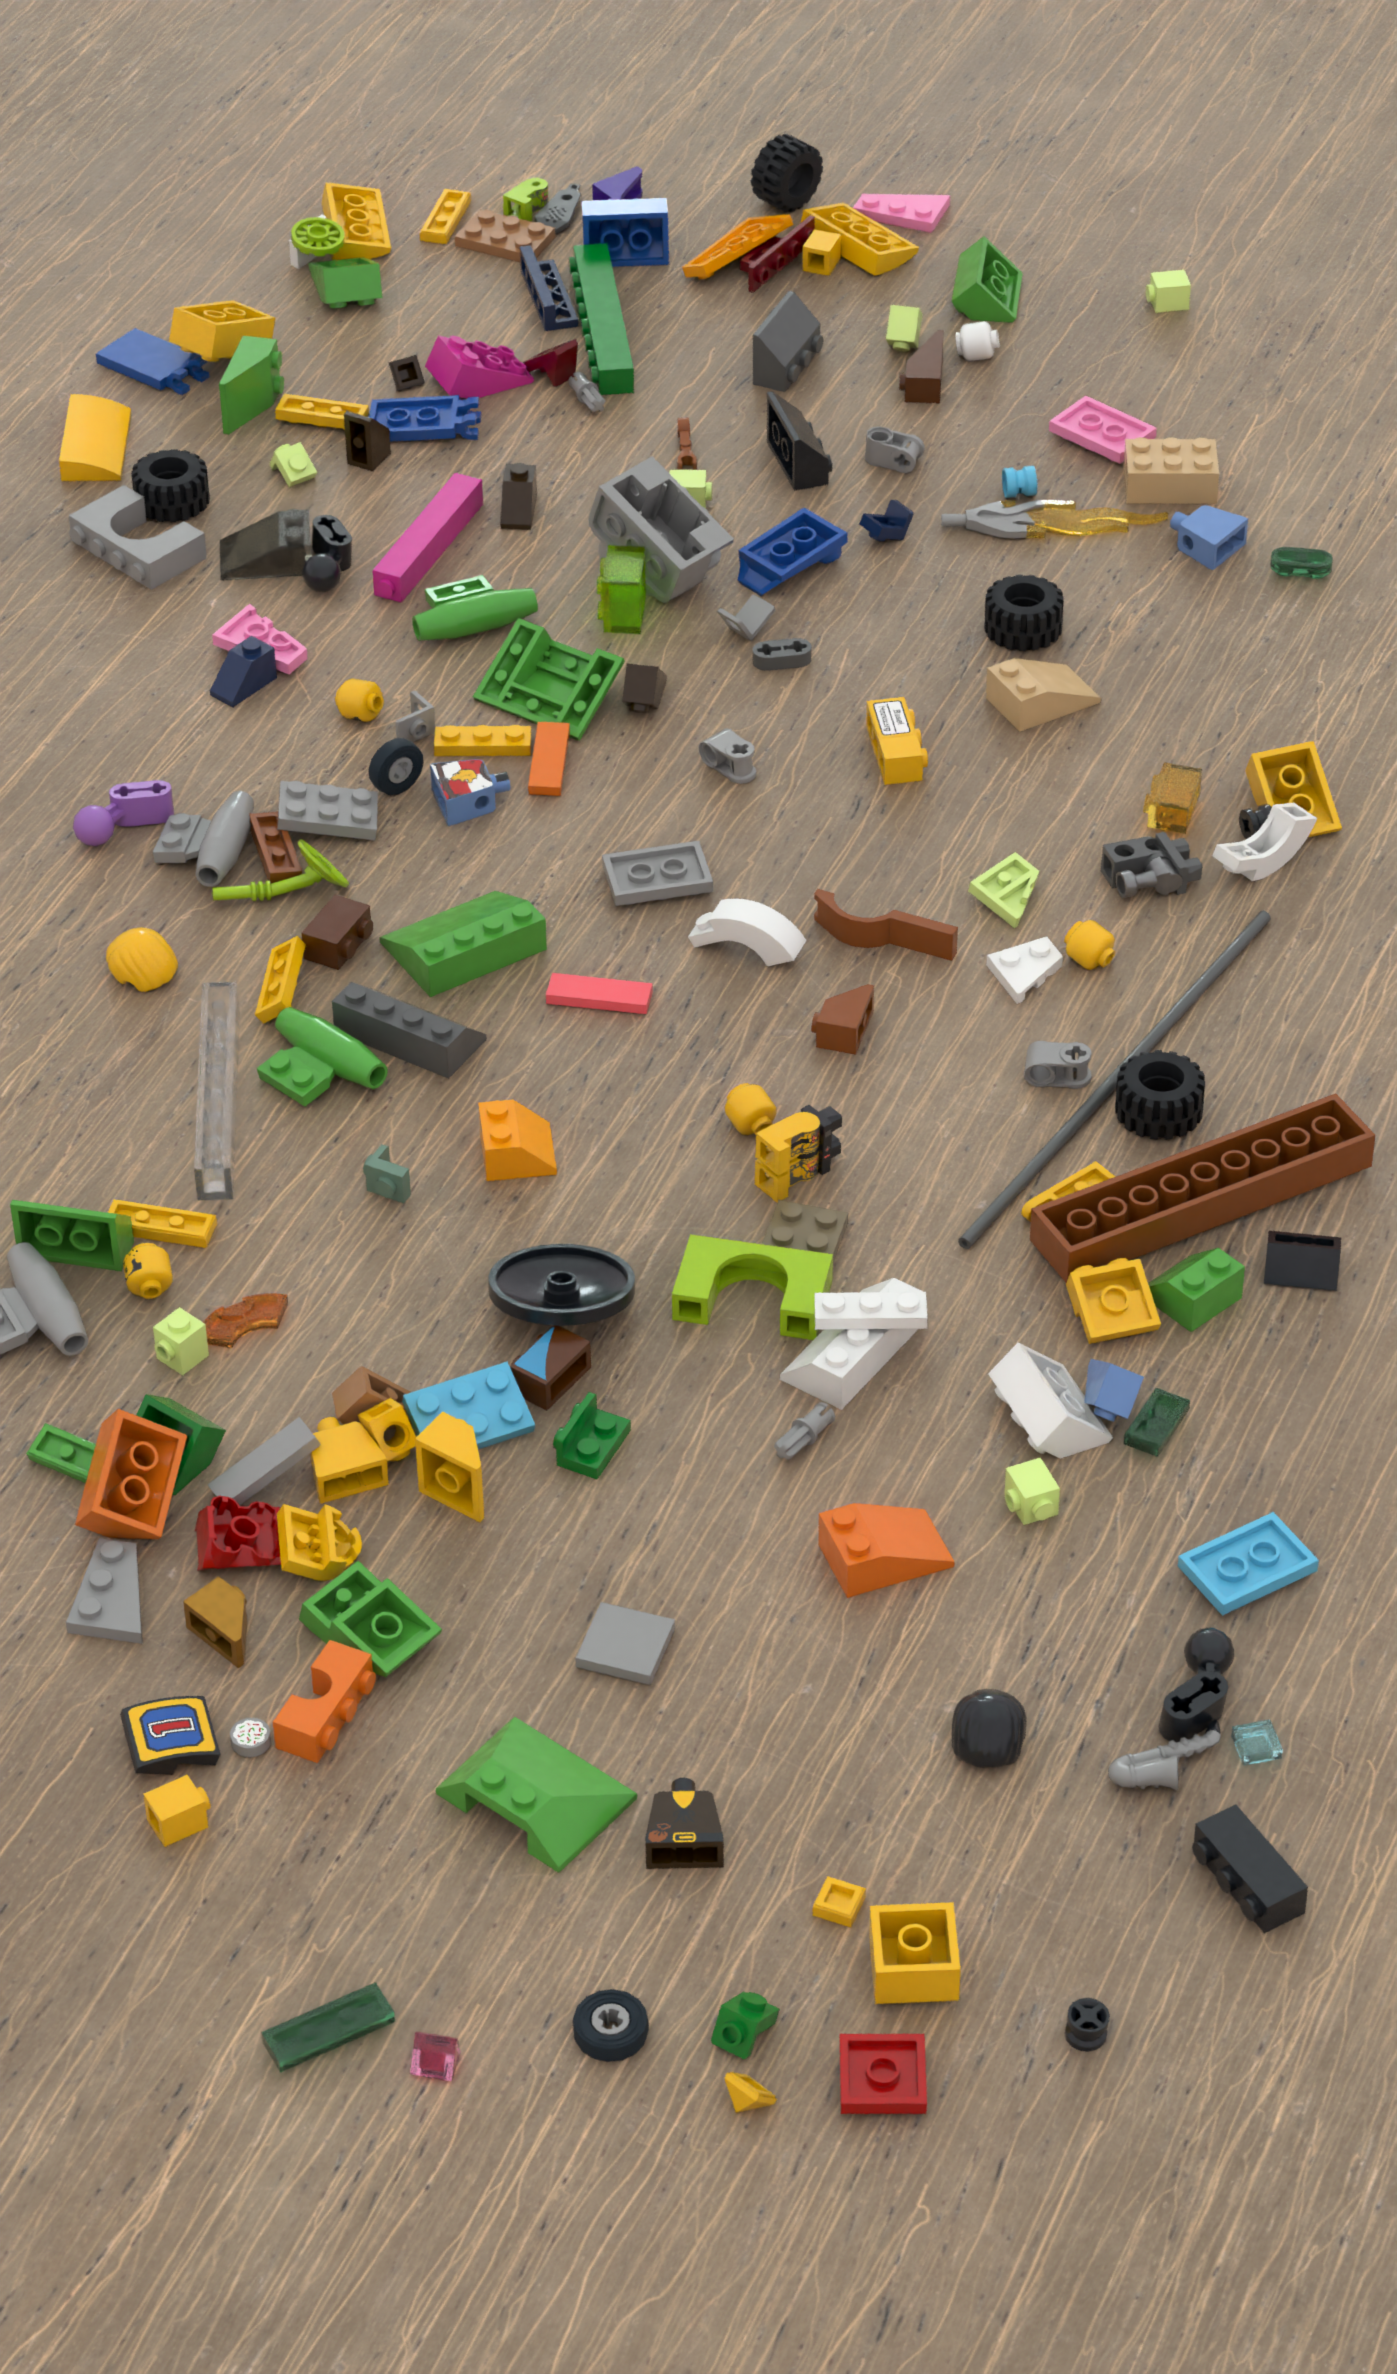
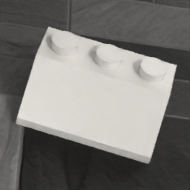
[988,1343,1113,1459]

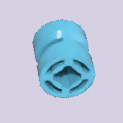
[1002,465,1037,498]

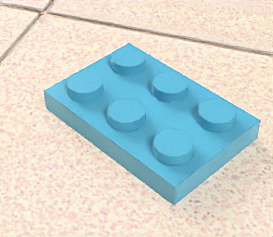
[402,1362,535,1449]
[1178,1512,1319,1616]

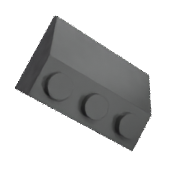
[753,291,823,392]

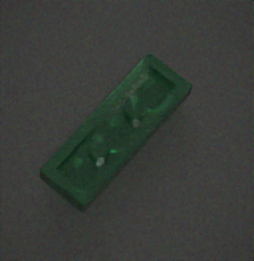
[261,1982,395,2073]

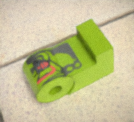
[503,178,548,222]

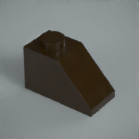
[344,411,391,472]
[500,463,537,530]
[622,663,667,713]

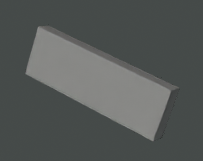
[208,1417,321,1505]

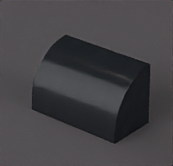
[1264,1231,1341,1291]

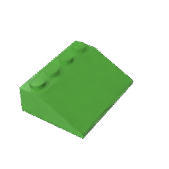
[379,891,547,997]

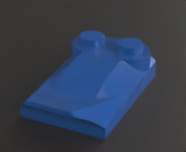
[737,508,848,596]

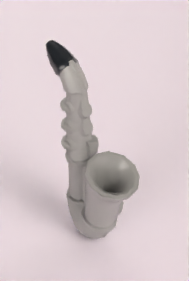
[1108,1720,1221,1790]

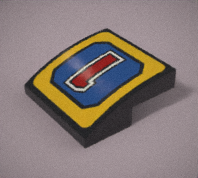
[120,1696,221,1775]

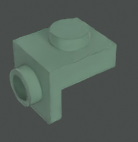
[363,1144,411,1204]

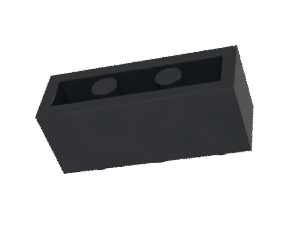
[1192,1804,1308,1934]

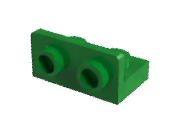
[553,1392,631,1479]

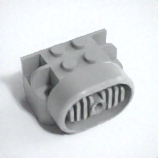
[588,456,734,603]

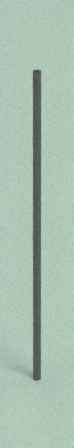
[958,911,1271,1249]

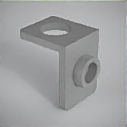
[717,595,776,641]
[396,690,435,742]

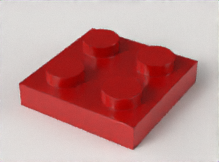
[839,2034,927,2114]

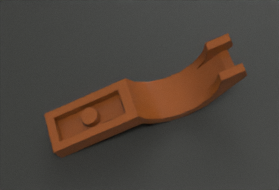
[814,889,958,961]

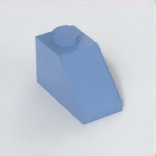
[1084,1359,1144,1422]

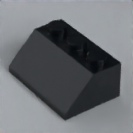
[767,391,832,491]

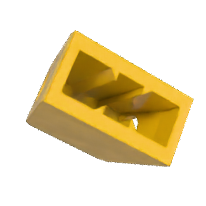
[310,1417,389,1504]

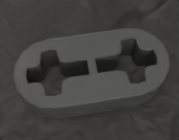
[753,638,812,671]

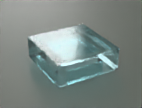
[1231,1720,1283,1765]

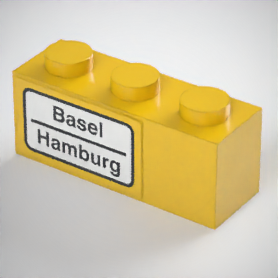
[866,697,928,785]

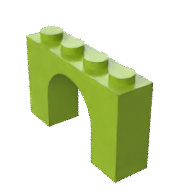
[672,1234,833,1340]

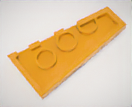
[682,214,794,280]

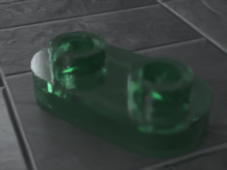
[1270,547,1333,579]

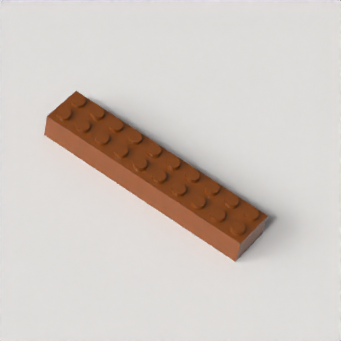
[1030,1093,1376,1283]

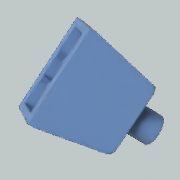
[1170,505,1248,570]

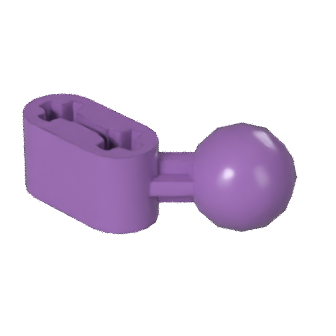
[73,780,174,846]

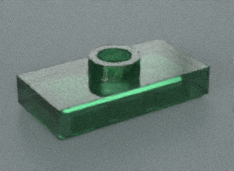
[1124,1388,1190,1457]

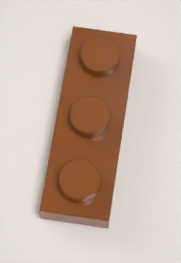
[249,811,302,883]

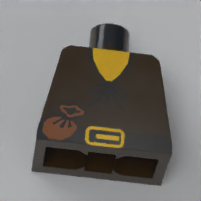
[645,1778,724,1869]

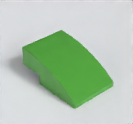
[299,1561,442,1677]

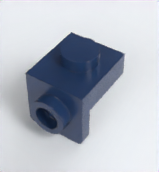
[859,500,914,542]

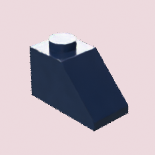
[210,636,277,707]

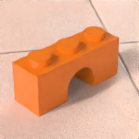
[273,1640,376,1763]

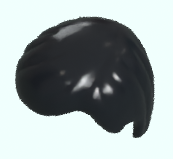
[952,1689,1027,1768]

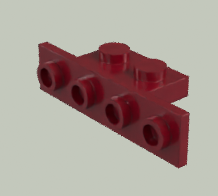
[740,216,815,293]

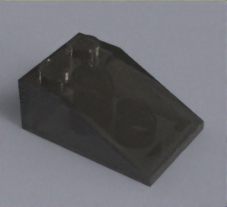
[220,509,312,581]

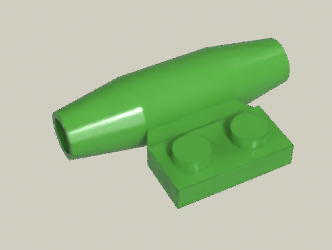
[412,575,538,641]
[256,1007,388,1107]

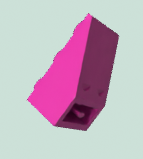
[425,336,534,399]

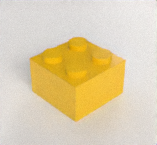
[869,1902,960,2004]

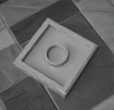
[575,1602,675,1685]

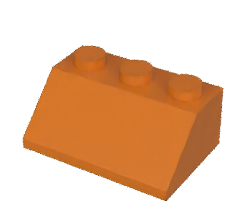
[75,1409,187,1540]

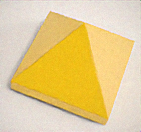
[724,2072,777,2113]

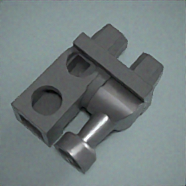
[1100,832,1203,898]

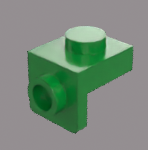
[711,1991,780,2059]

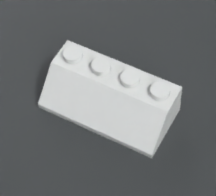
[780,1278,923,1410]

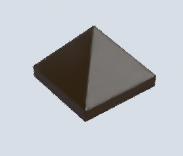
[389,355,425,391]

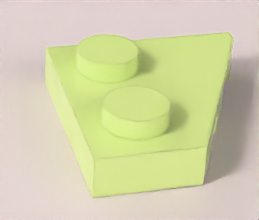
[968,852,1039,928]

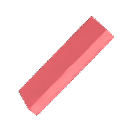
[546,973,653,1014]

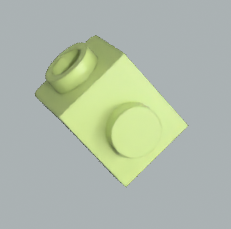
[269,442,317,487]

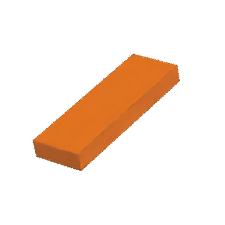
[528,722,570,796]

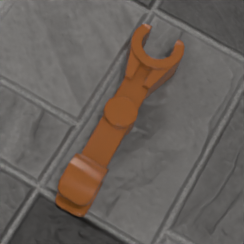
[677,417,697,470]

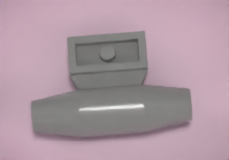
[153,791,254,887]
[0,1242,88,1356]

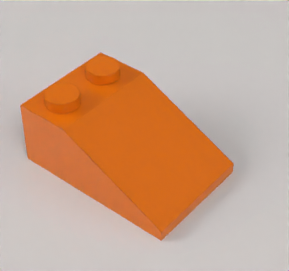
[818,1503,955,1598]

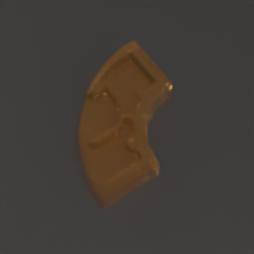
[203,1293,288,1348]

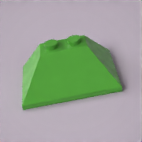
[473,618,625,741]
[436,1717,637,1873]

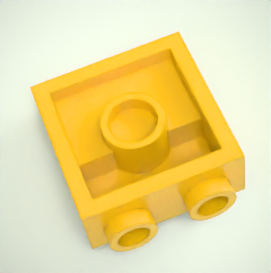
[1066,1258,1161,1344]

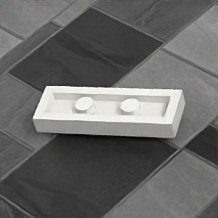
[814,1292,927,1330]

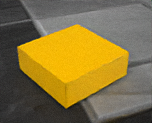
[812,1876,866,1928]

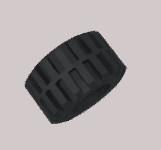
[750,134,823,212]
[131,449,210,522]
[984,574,1064,651]
[1115,1050,1205,1140]

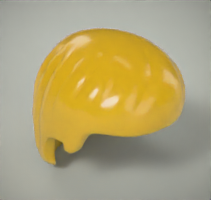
[106,927,178,992]

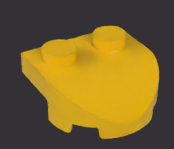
[277,1504,362,1581]

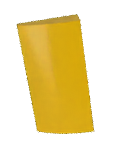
[322,182,391,260]
[801,202,919,276]
[59,394,131,481]

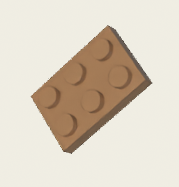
[455,209,555,262]

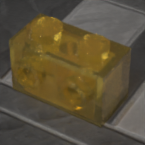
[1143,762,1202,834]

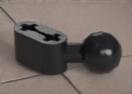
[302,515,352,592]
[1158,1628,1235,1742]

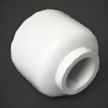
[956,321,999,361]

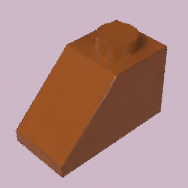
[811,984,874,1055]

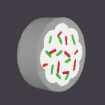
[230,1718,271,1757]

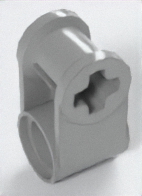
[865,426,925,473]
[698,728,756,784]
[1024,1041,1092,1089]

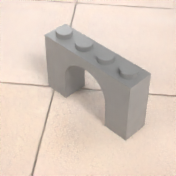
[69,485,207,590]

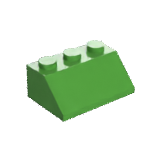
[952,236,1023,323]
[10,1200,134,1271]

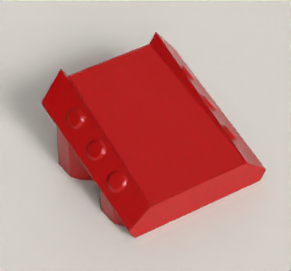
[195,1495,281,1571]

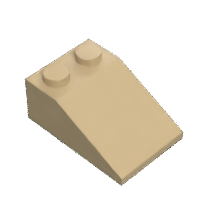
[986,658,1101,732]

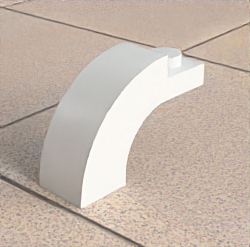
[1212,803,1317,881]
[688,899,806,967]

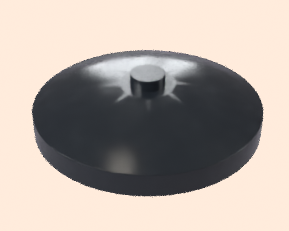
[488,1244,635,1326]

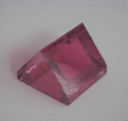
[410,2031,461,2081]

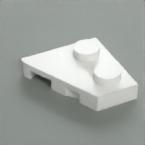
[987,937,1063,1004]

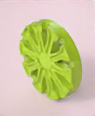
[291,217,344,257]

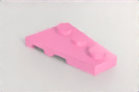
[853,194,950,233]
[212,604,308,674]

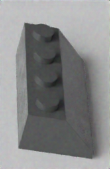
[332,982,487,1079]

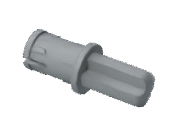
[569,372,605,412]
[774,1402,835,1460]

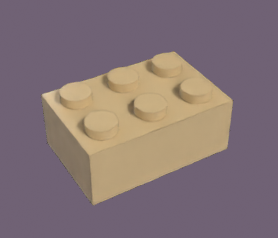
[1123,437,1219,504]

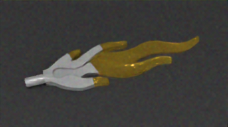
[941,500,1169,539]

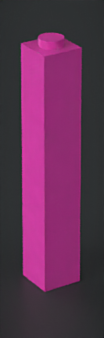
[372,473,483,603]

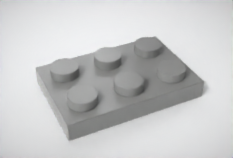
[277,781,378,840]
[602,841,713,906]

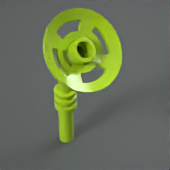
[212,839,349,901]

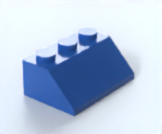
[582,198,669,267]

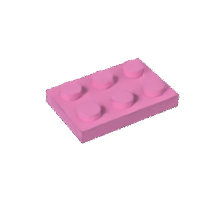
[1049,396,1157,463]

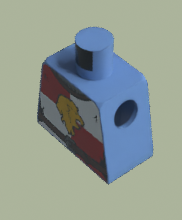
[430,759,510,826]

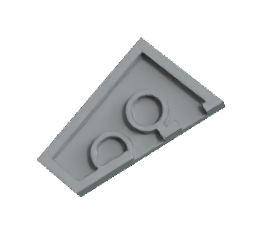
[66,1538,143,1644]

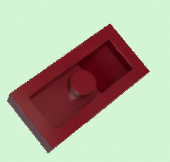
[523,339,578,387]

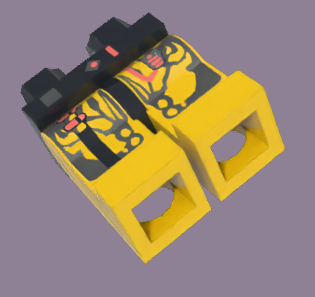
[755,1105,842,1203]

